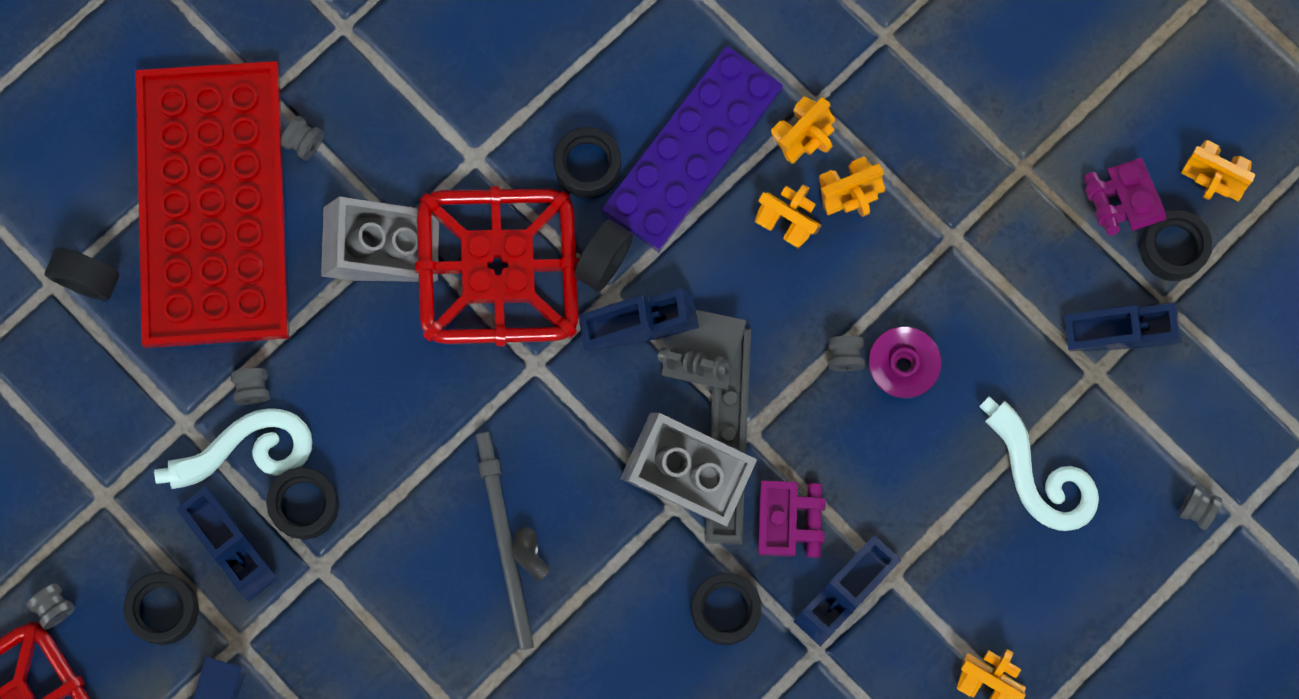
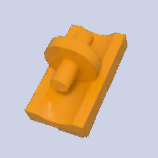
[771,96,836,164]
[1181,140,1255,202]
[819,156,885,217]
[755,184,822,248]
[957,649,1026,699]

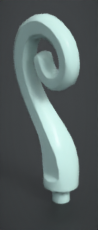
[979,396,1099,531]
[154,408,313,489]

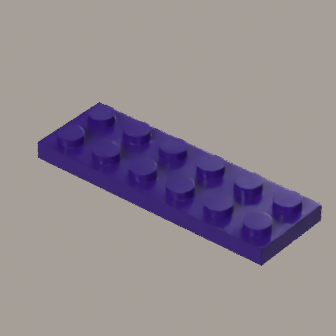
[602,46,784,253]

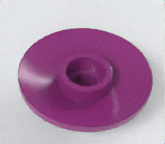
[869,327,941,398]

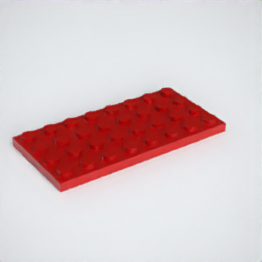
[136,61,289,348]

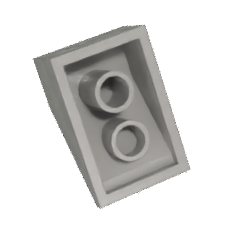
[321,197,439,282]
[620,413,757,527]

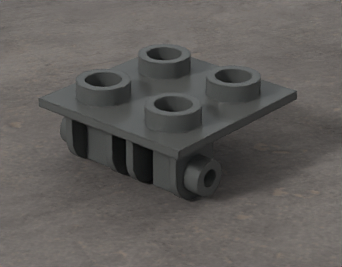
[658,310,747,390]

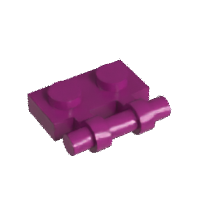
[1084,157,1166,236]
[758,481,826,558]

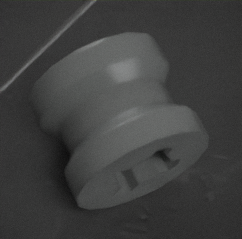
[280,116,324,161]
[828,336,865,372]
[231,368,270,405]
[1178,484,1222,531]
[27,583,75,630]

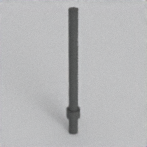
[476,432,534,650]

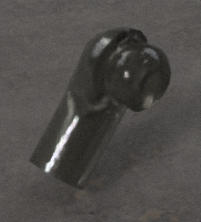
[514,527,551,582]

